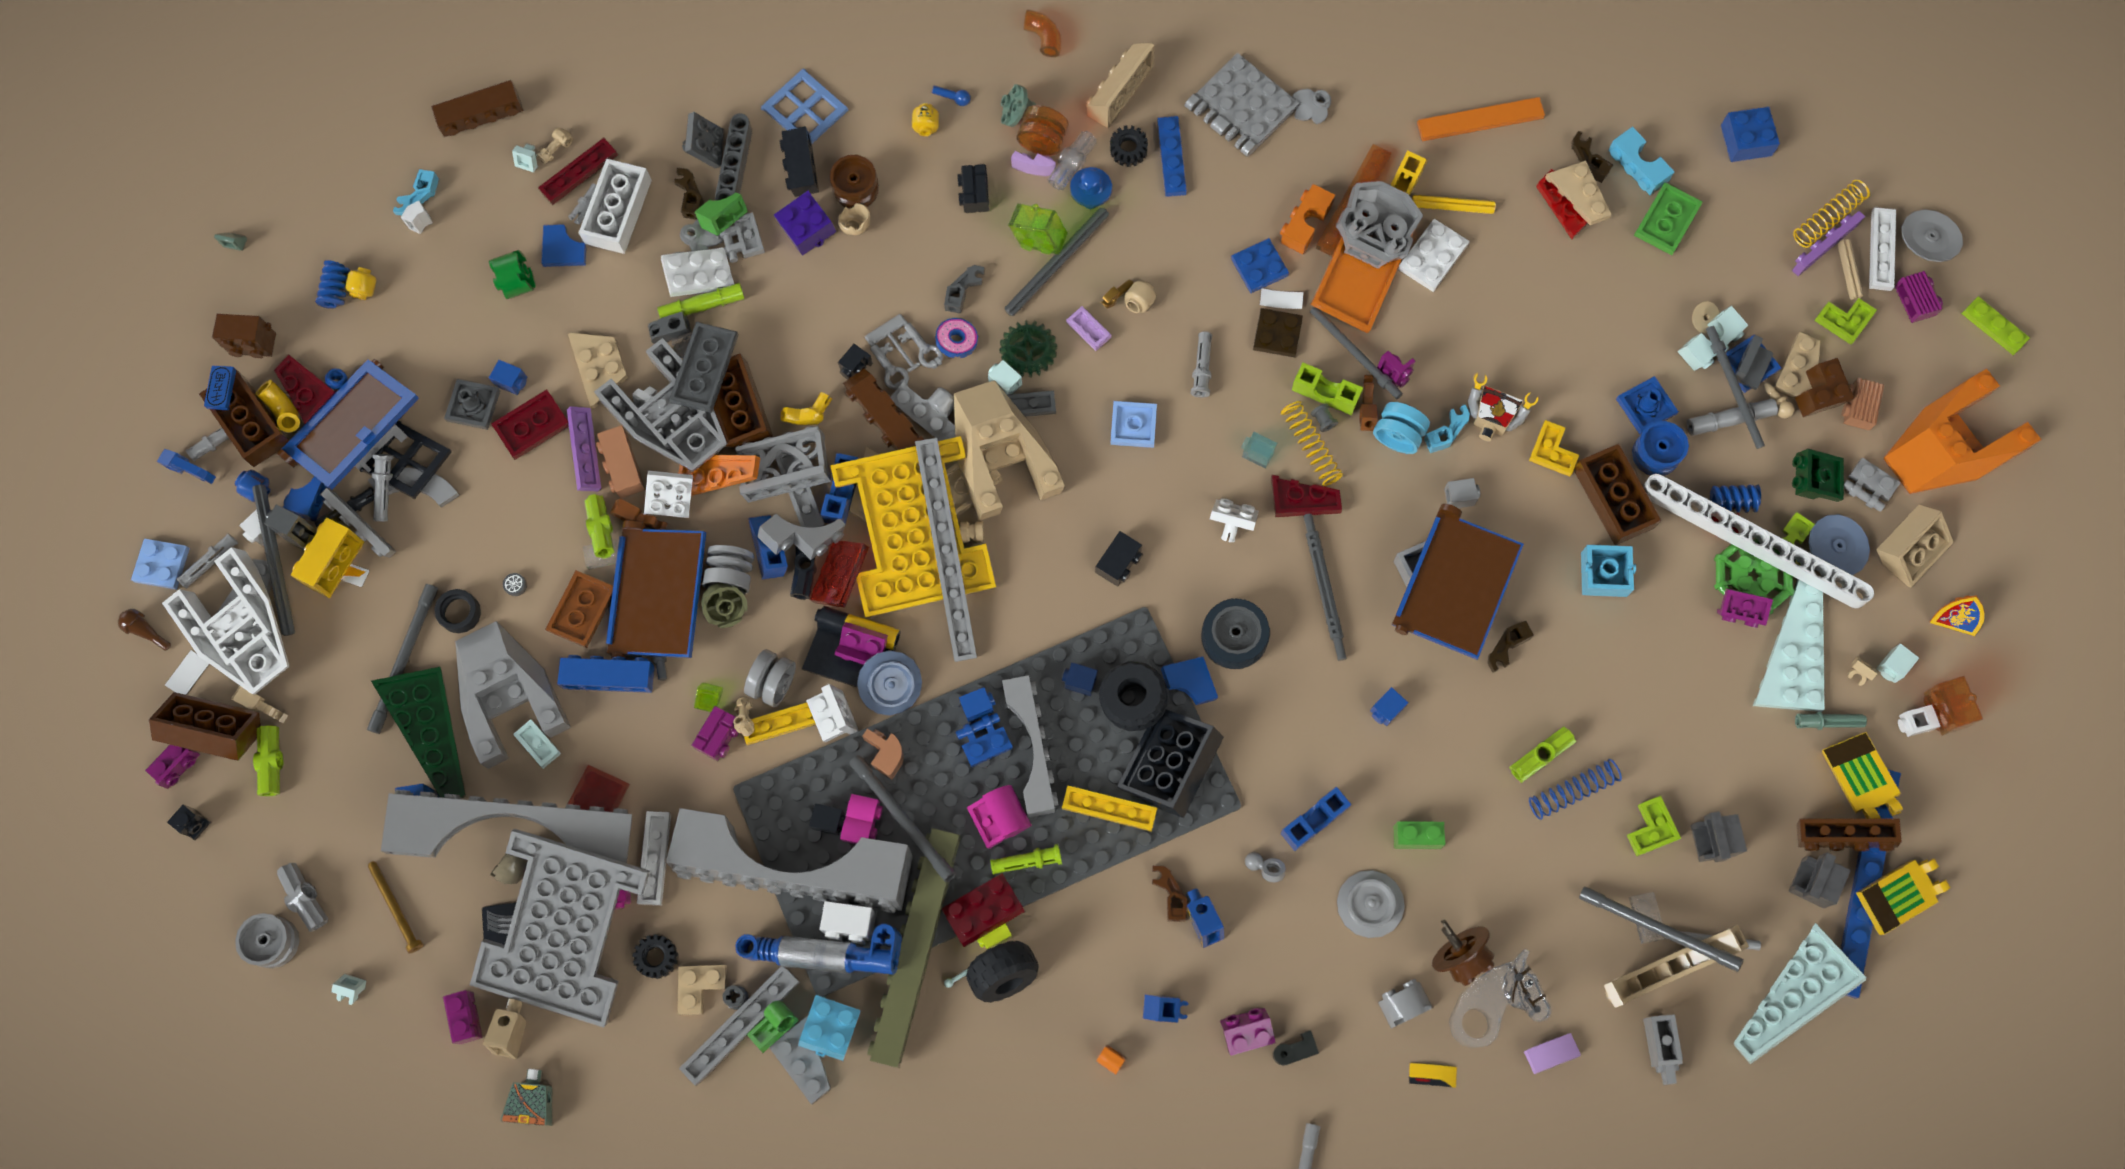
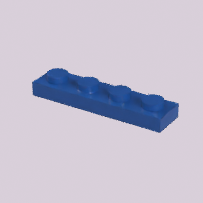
[1157,116,1187,197]

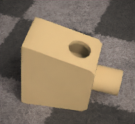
[483,999,526,1059]

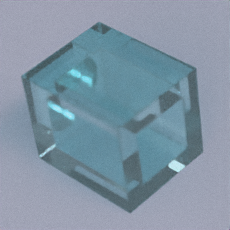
[1241,432,1277,469]

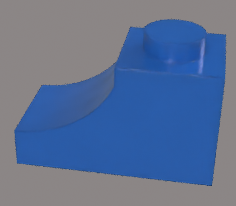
[283,476,329,522]

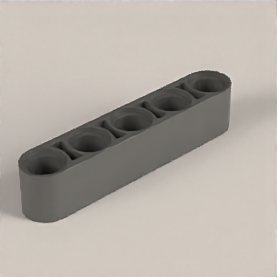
[715,113,752,200]

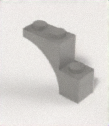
[757,514,846,560]

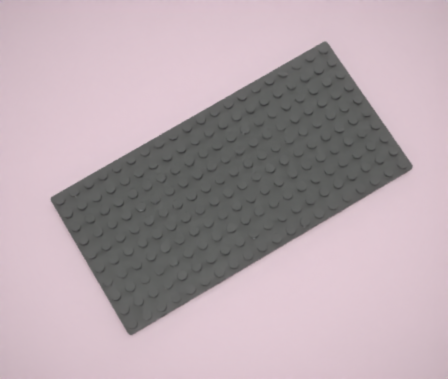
[733,607,1241,997]

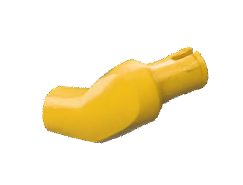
[780,392,832,425]

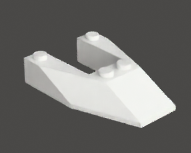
[162,547,290,695]

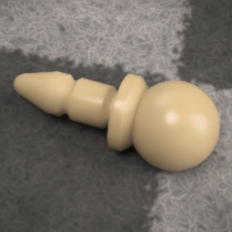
[1764,382,1794,418]

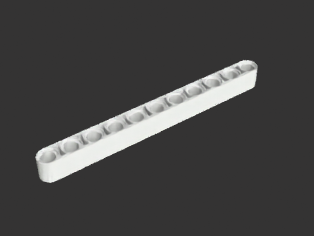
[1643,474,1874,608]

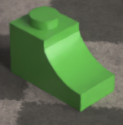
[695,193,748,236]

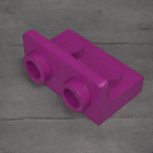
[1377,350,1416,388]
[1717,588,1773,628]
[835,622,888,665]
[145,745,200,789]

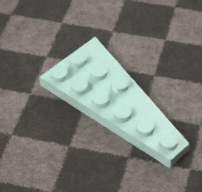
[1753,579,1825,712]
[1734,923,1866,1064]

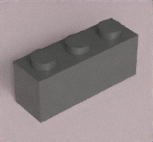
[264,504,316,550]

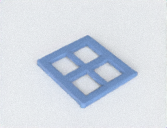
[761,69,848,143]

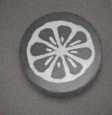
[503,573,527,596]

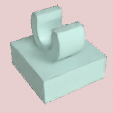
[512,144,537,173]
[332,974,366,1005]

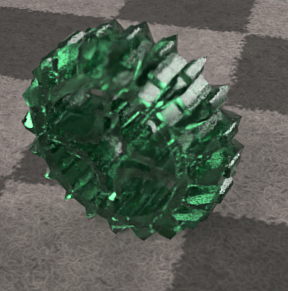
[999,320,1058,378]

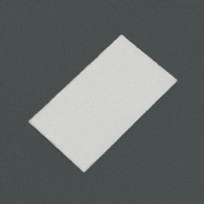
[165,650,209,695]

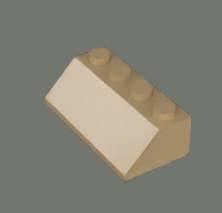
[1086,43,1155,128]

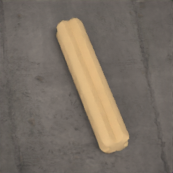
[1838,239,1863,300]

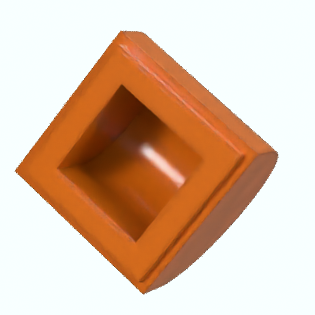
[1096,1045,1126,1075]

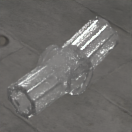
[1047,131,1097,190]

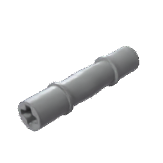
[1687,398,1778,436]

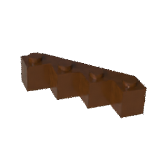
[843,368,924,450]

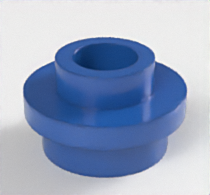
[325,369,348,389]

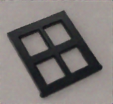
[359,421,452,499]

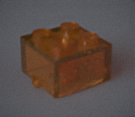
[1923,676,1983,736]

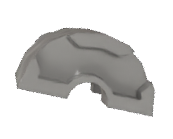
[1378,979,1433,1028]

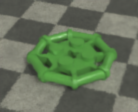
[1714,539,1795,614]

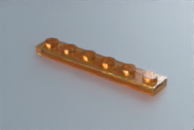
[1316,144,1392,256]

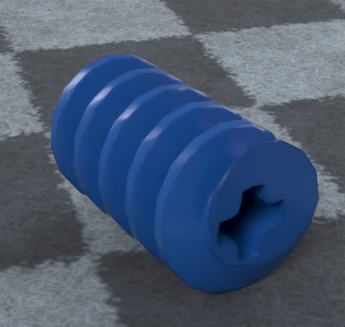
[315,260,351,309]
[1710,484,1761,513]

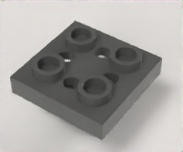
[682,112,724,169]
[444,379,501,430]

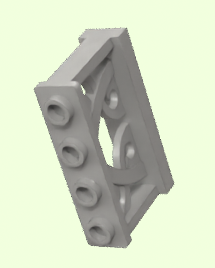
[736,426,831,503]

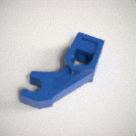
[157,449,216,484]

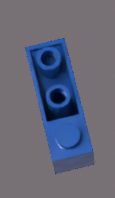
[748,515,788,580]

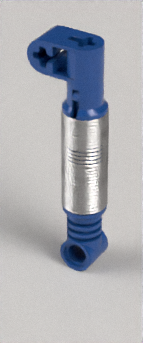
[735,924,902,975]

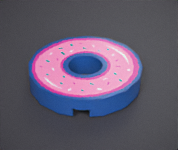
[935,318,978,358]

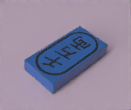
[204,365,236,410]

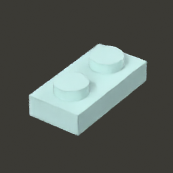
[513,719,561,769]

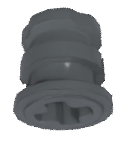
[722,986,748,1010]

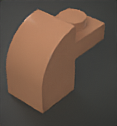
[862,729,904,780]

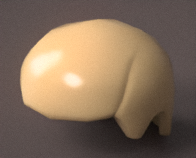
[838,203,870,235]

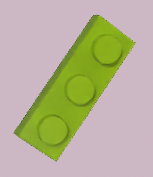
[1961,296,2030,355]

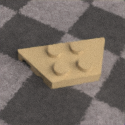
[568,333,628,409]

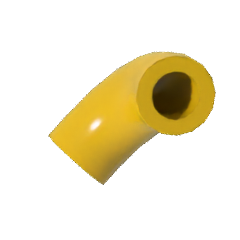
[255,380,300,432]

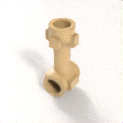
[537,127,573,164]
[733,697,754,736]

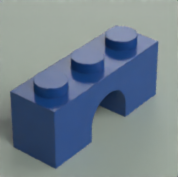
[820,453,859,524]
[1280,786,1351,851]

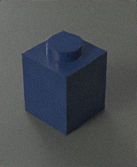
[1062,663,1098,696]

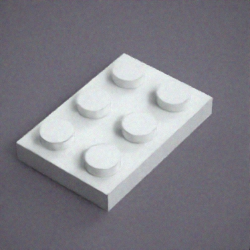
[1398,219,1470,292]
[661,248,734,297]

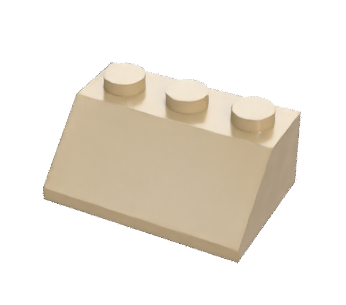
[1876,505,1953,588]

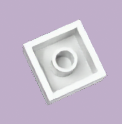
[820,901,876,945]

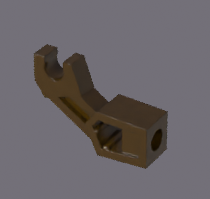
[1571,131,1613,183]
[674,168,704,220]
[1488,621,1534,673]

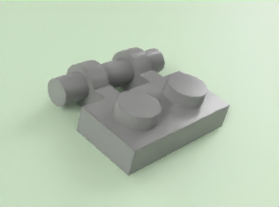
[720,212,765,263]
[1844,457,1901,512]

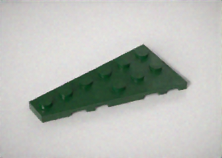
[371,667,466,798]

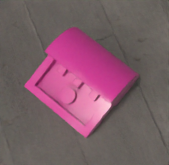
[967,785,1032,848]

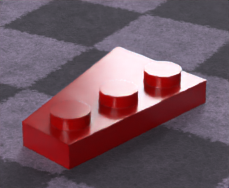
[1536,169,1588,239]

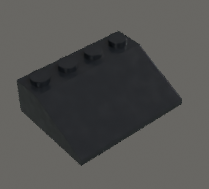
[1117,709,1224,818]

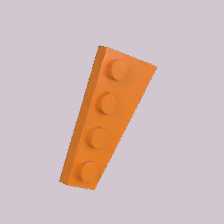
[677,455,760,498]

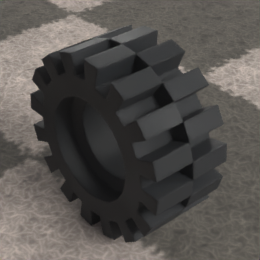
[1110,125,1148,167]
[632,934,678,979]

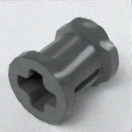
[1311,403,1338,432]

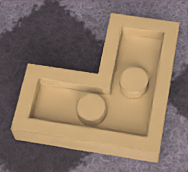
[678,965,727,1015]

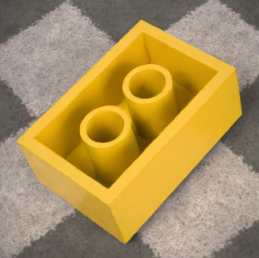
[291,517,364,599]

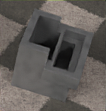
[1691,812,1747,863]
[1788,852,1851,909]

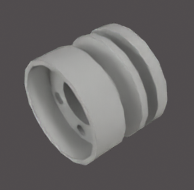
[702,545,754,594]

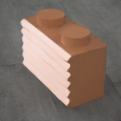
[1842,378,1884,431]

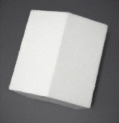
[401,201,433,234]

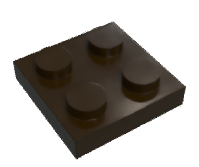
[1253,308,1303,358]

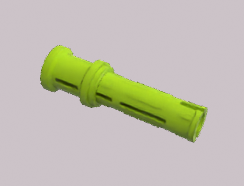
[990,844,1062,875]

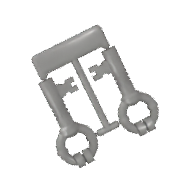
[865,314,943,390]

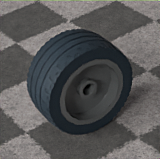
[1201,598,1270,670]

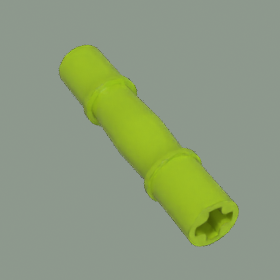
[657,283,745,318]

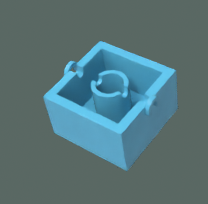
[1581,545,1636,597]
[798,995,861,1061]

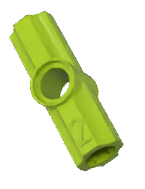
[584,494,615,559]
[253,725,284,797]
[1509,726,1576,783]

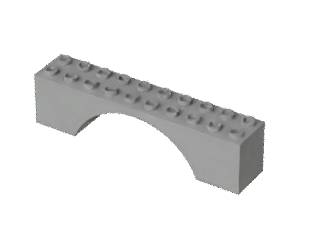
[381,790,632,863]
[666,808,913,913]

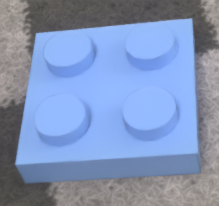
[1110,401,1157,448]
[131,539,190,590]

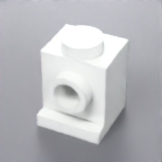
[1898,705,1940,737]

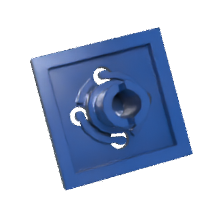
[1616,376,1679,435]

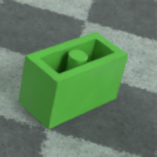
[1393,821,1445,849]

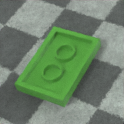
[1634,182,1703,255]

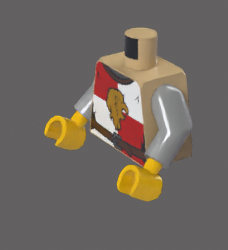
[1468,372,1539,441]

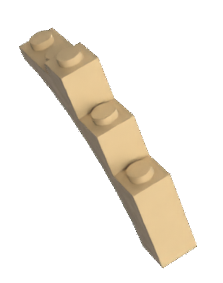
[1604,925,1749,1008]

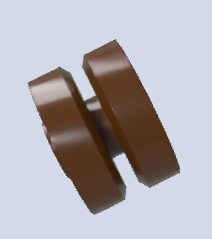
[830,155,879,208]

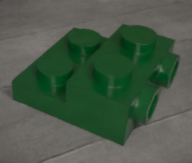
[1792,449,1844,502]

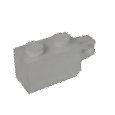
[1643,1014,1683,1085]

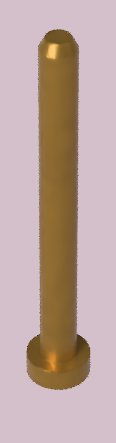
[368,861,424,954]

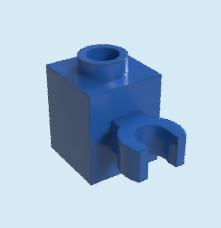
[1143,994,1188,1023]

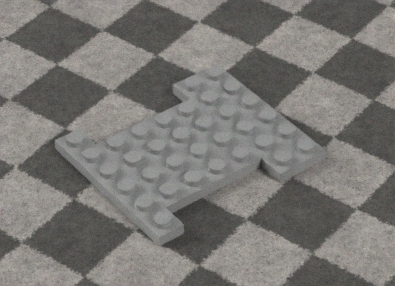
[470,829,650,1027]

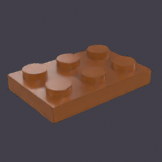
[545,570,613,648]

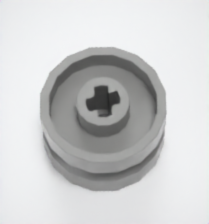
[744,649,796,707]
[235,913,299,969]

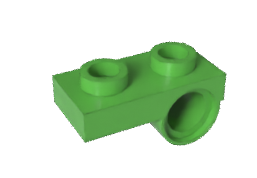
[747,1000,799,1053]

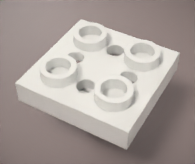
[644,471,693,518]
[1210,499,1259,542]

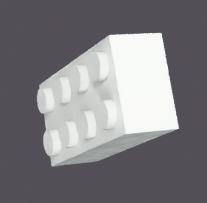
[579,159,652,254]

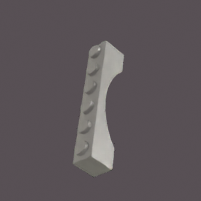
[1002,675,1058,818]

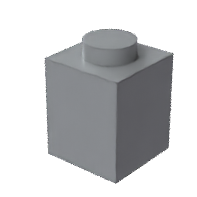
[1444,478,1480,508]

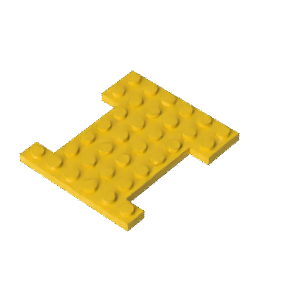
[830,436,996,618]

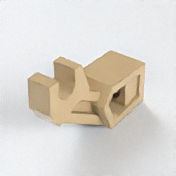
[231,686,288,723]

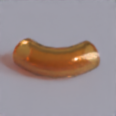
[1024,10,1061,57]

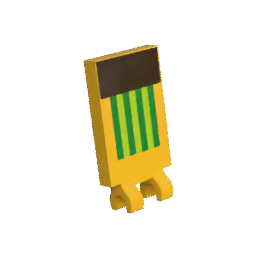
[1822,732,1903,819]
[1856,858,1951,935]

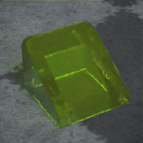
[694,683,723,712]

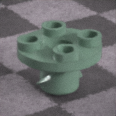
[1001,84,1037,127]

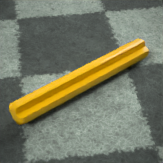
[1411,195,1496,214]

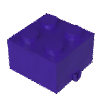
[774,191,837,256]

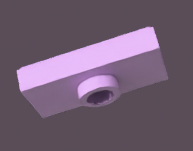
[1066,306,1111,351]

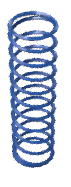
[1529,759,1622,820]

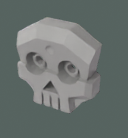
[1336,181,1423,269]

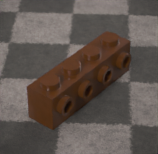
[431,80,524,137]
[1797,819,1902,851]

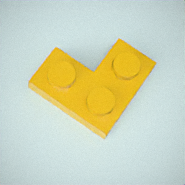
[1529,420,1579,477]

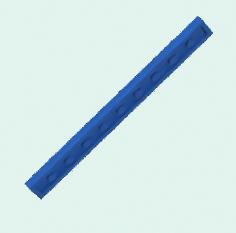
[1840,769,1901,999]

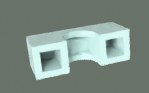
[1677,306,1748,371]

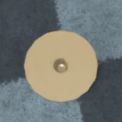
[1692,301,1720,334]

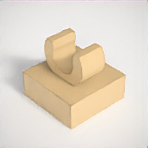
[1848,656,1878,686]

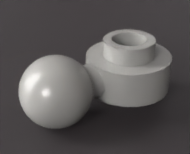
[1245,852,1285,882]

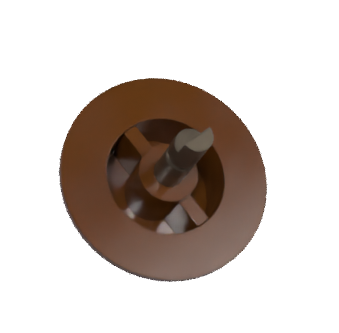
[1432,920,1495,986]

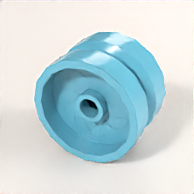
[1373,402,1430,454]

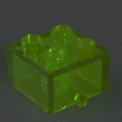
[1008,203,1068,255]

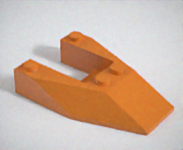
[1883,368,2042,494]

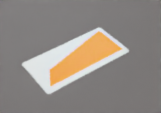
[341,564,369,587]

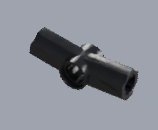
[790,545,817,600]

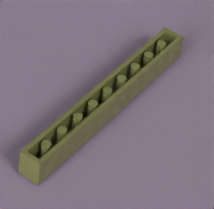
[867,828,961,1069]

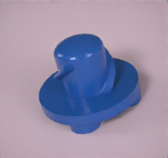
[1070,167,1112,209]

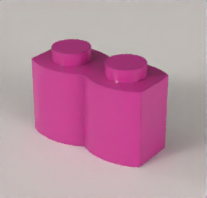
[840,794,883,844]

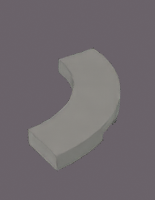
[368,468,460,507]

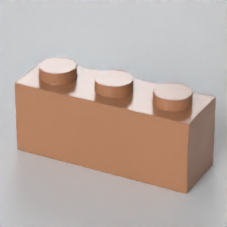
[596,425,645,499]

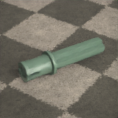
[1795,712,1867,730]

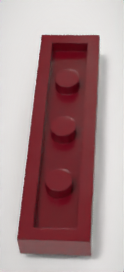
[538,138,618,206]

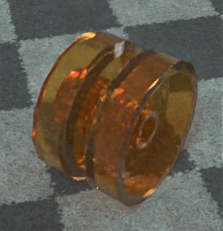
[1017,105,1068,156]

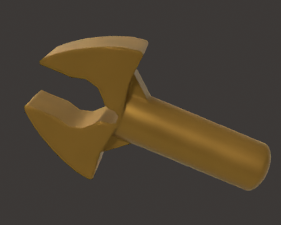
[1101,280,1133,308]

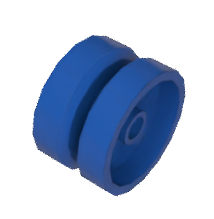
[1632,421,1689,476]

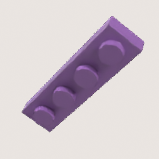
[1792,211,1865,276]
[567,406,601,492]

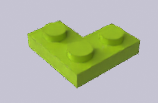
[1814,298,1877,345]
[1627,796,1681,857]

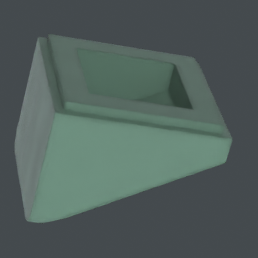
[214,233,247,251]

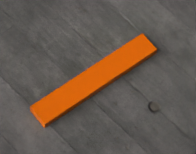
[1417,97,1545,142]

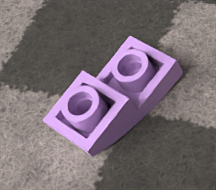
[1011,151,1056,176]
[1524,1033,1581,1074]

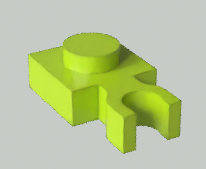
[1782,512,1815,544]

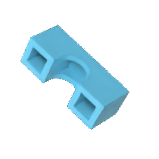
[1608,126,1674,195]

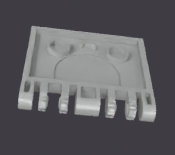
[1185,53,1299,157]

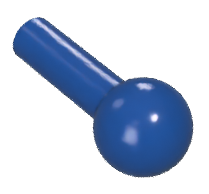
[932,85,971,106]

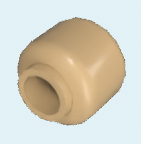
[1124,281,1156,313]

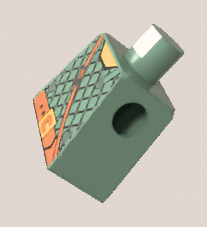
[501,1069,552,1126]

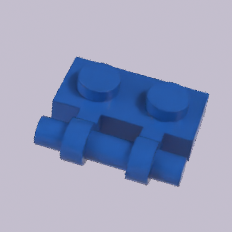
[955,713,1013,768]

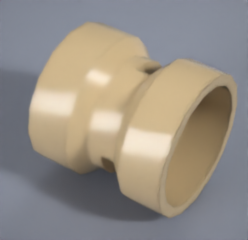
[960,521,984,544]

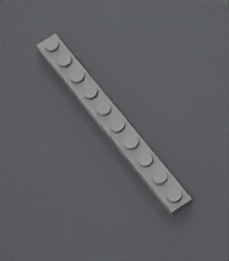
[915,438,977,662]

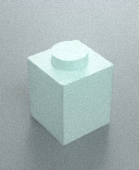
[988,360,1022,395]
[1876,643,1919,683]

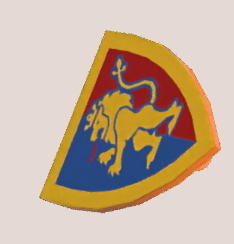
[1930,595,1985,636]

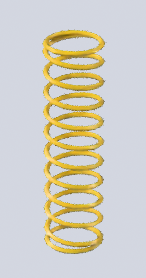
[1793,180,1870,248]
[1280,401,1343,486]

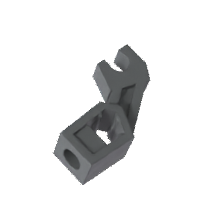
[944,265,985,313]

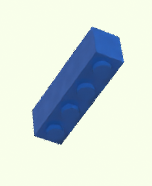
[557,655,655,693]

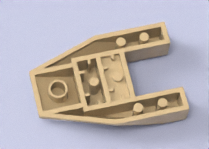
[954,380,1064,521]

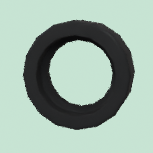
[434,589,481,634]

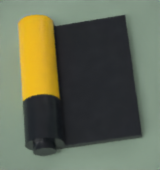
[802,606,901,688]

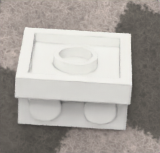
[806,684,859,742]

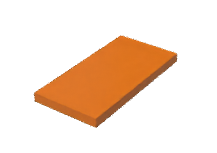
[1310,212,1414,333]

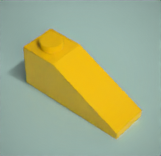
[1390,150,1428,196]

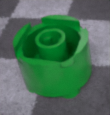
[489,250,536,299]

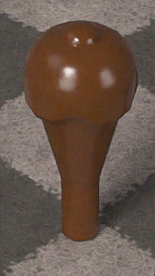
[118,609,171,651]

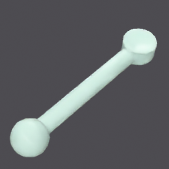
[944,969,967,988]

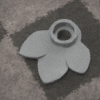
[1293,89,1331,124]
[680,219,723,251]

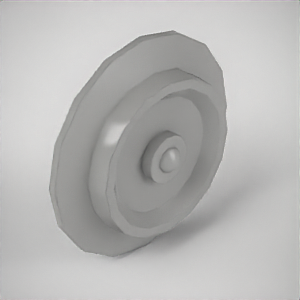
[1902,210,1963,262]
[1337,870,1405,938]

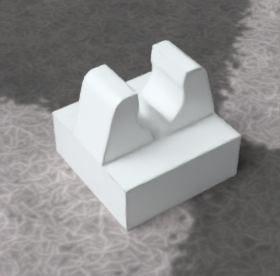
[633,386,657,408]

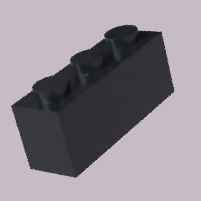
[779,126,819,197]

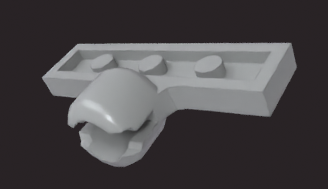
[890,383,955,441]

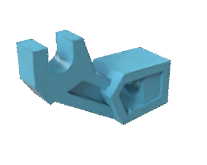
[393,169,439,216]
[1424,404,1470,453]

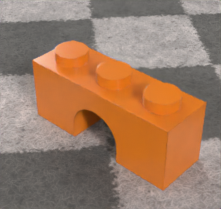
[1280,184,1335,255]

